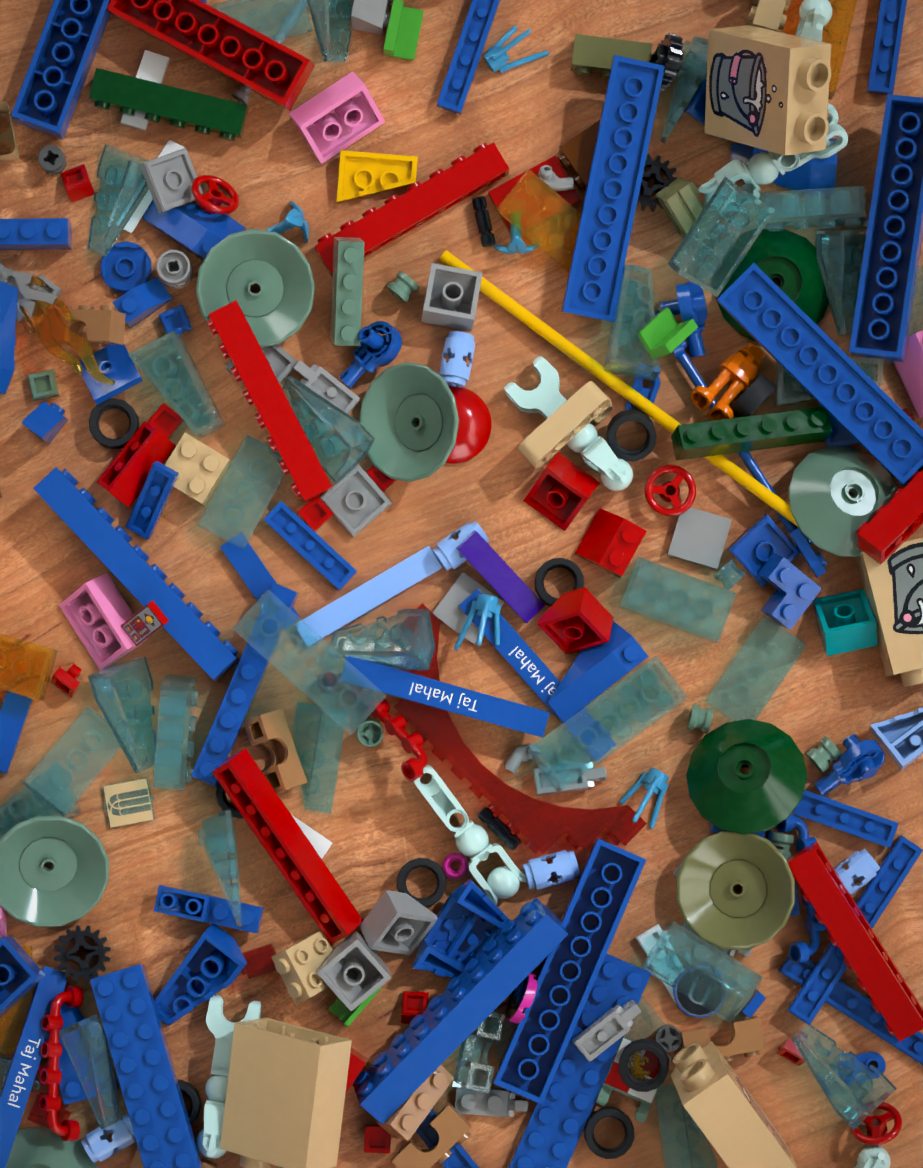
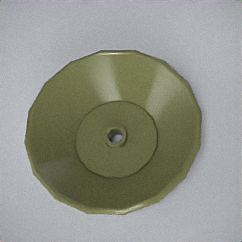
[677,830,795,950]

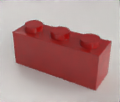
[96,421,176,507]

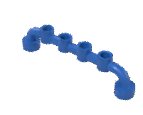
[775,814,826,964]

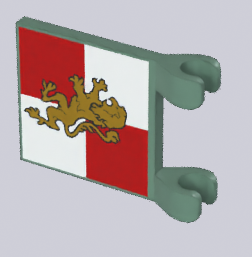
[596,1037,672,1123]

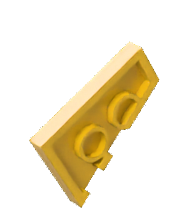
[337,150,418,202]

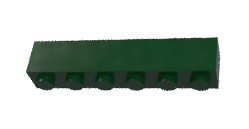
[89,68,249,141]
[671,407,833,460]

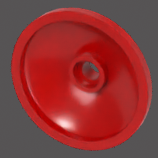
[418,386,492,464]

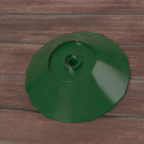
[715,229,831,342]
[686,719,807,835]

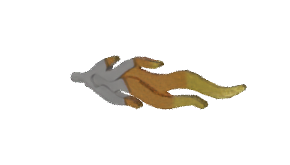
[0,262,115,385]

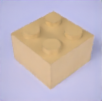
[165,433,231,507]

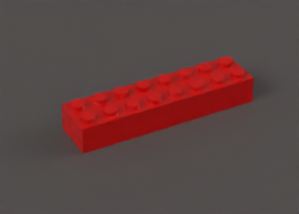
[107,0,315,111]

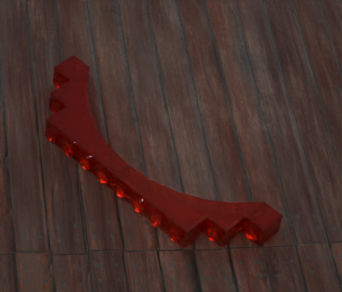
[394,603,647,854]

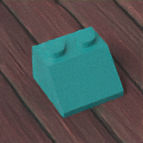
[813,589,878,656]

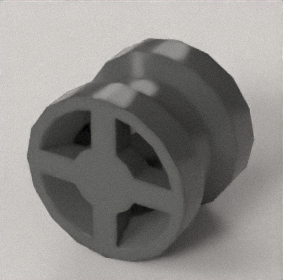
[38,145,67,175]
[655,1024,682,1052]

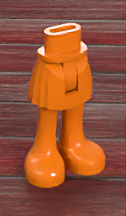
[691,343,765,421]

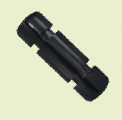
[472,196,496,247]
[478,807,521,850]

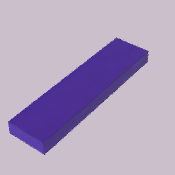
[456,530,545,623]

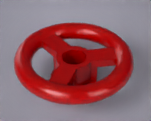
[191,175,239,214]
[644,465,696,516]
[849,1101,902,1145]

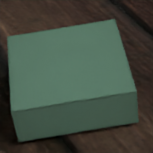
[28,369,59,401]

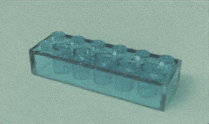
[232,589,387,735]
[527,656,687,793]

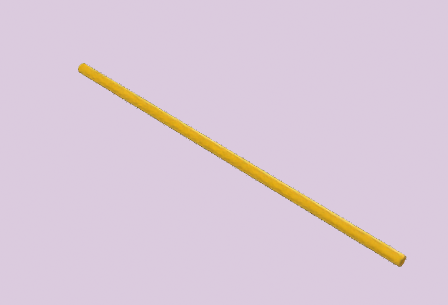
[439,250,799,528]

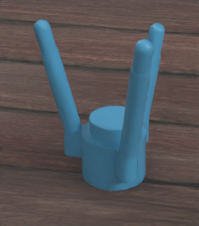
[483,26,549,74]
[454,594,501,651]
[620,767,669,829]

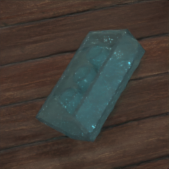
[641,921,763,1023]

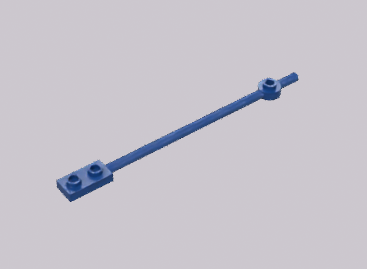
[650,310,828,577]

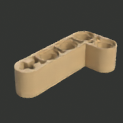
[518,381,613,469]

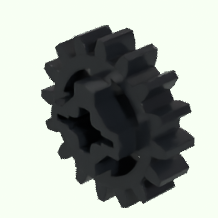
[650,33,684,91]
[637,154,677,212]
[54,925,111,983]

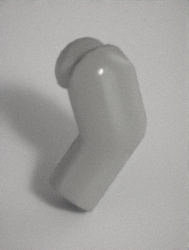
[538,165,574,192]
[504,743,541,773]

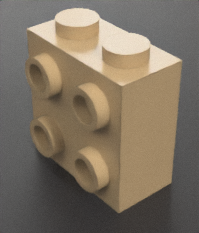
[746,0,792,32]
[271,930,333,1004]

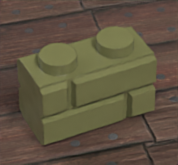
[656,177,712,241]

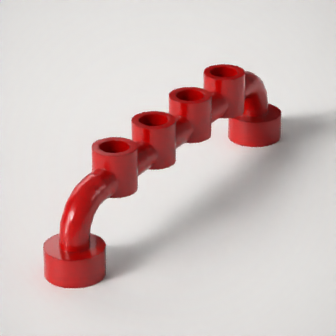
[317,671,428,782]
[39,986,84,1141]

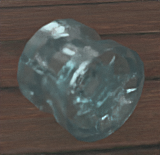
[713,559,746,591]

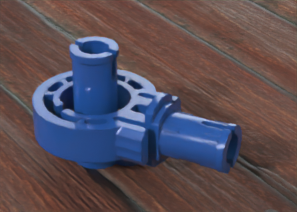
[660,282,708,357]
[339,321,402,388]
[815,734,885,796]

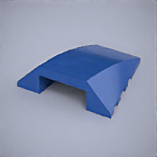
[413,879,510,996]

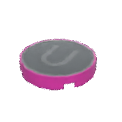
[505,973,538,1024]

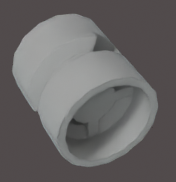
[157,250,193,289]

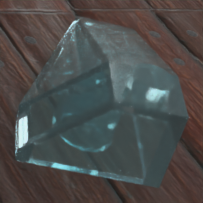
[660,36,708,144]
[88,144,150,256]
[327,609,435,670]
[198,810,243,927]
[59,1014,123,1130]
[792,1024,897,1130]

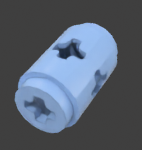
[439,331,476,388]
[432,521,489,571]
[834,848,881,895]
[522,850,580,890]
[81,1113,136,1163]

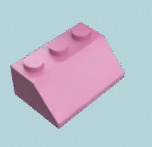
[288,71,385,164]
[893,330,923,419]
[59,573,148,671]

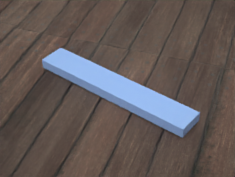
[294,546,442,647]

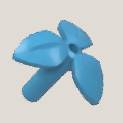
[265,201,309,243]
[494,211,539,254]

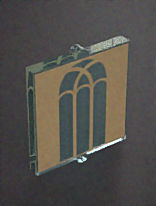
[103,778,155,828]

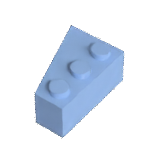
[869,707,923,771]

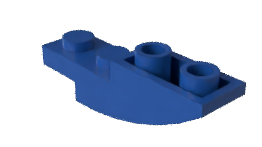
[154,885,264,933]

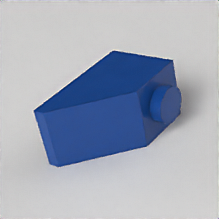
[112,277,172,328]
[22,401,68,444]

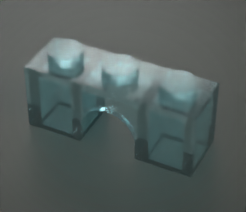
[452,1012,505,1094]

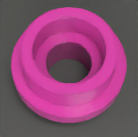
[442,853,468,879]

